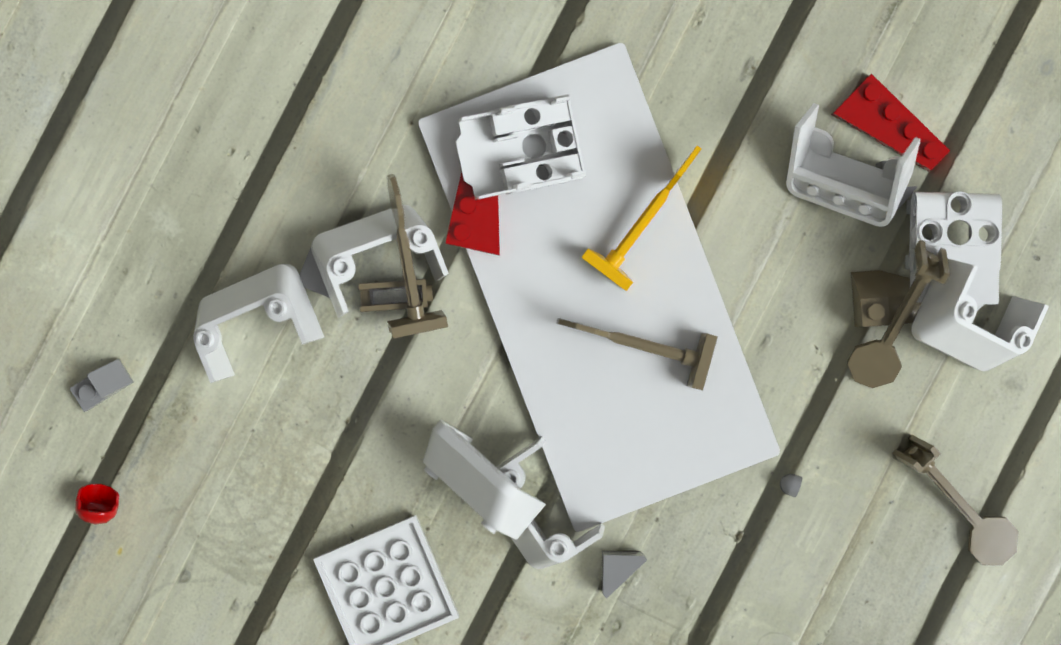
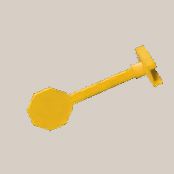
[581,146,701,291]

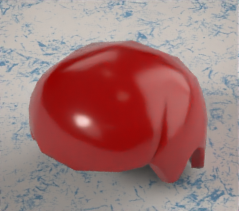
[75,484,119,525]

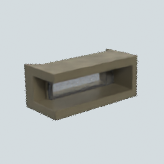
[358,279,433,312]

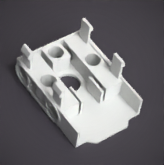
[455,95,586,200]
[905,191,1002,311]

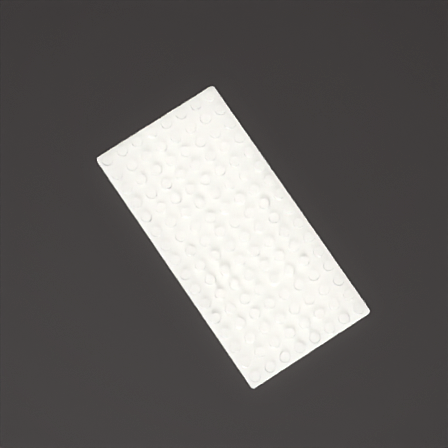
[419,43,780,532]

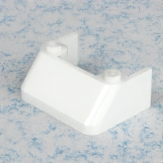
[786,103,921,227]
[311,205,449,318]
[912,259,1049,371]
[193,264,324,383]
[423,420,546,539]
[497,436,605,569]

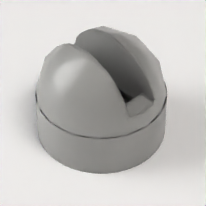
[780,474,802,498]

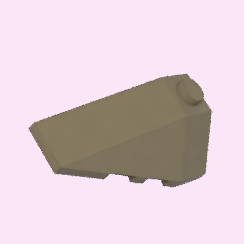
[851,270,922,327]

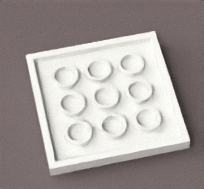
[313,515,459,645]

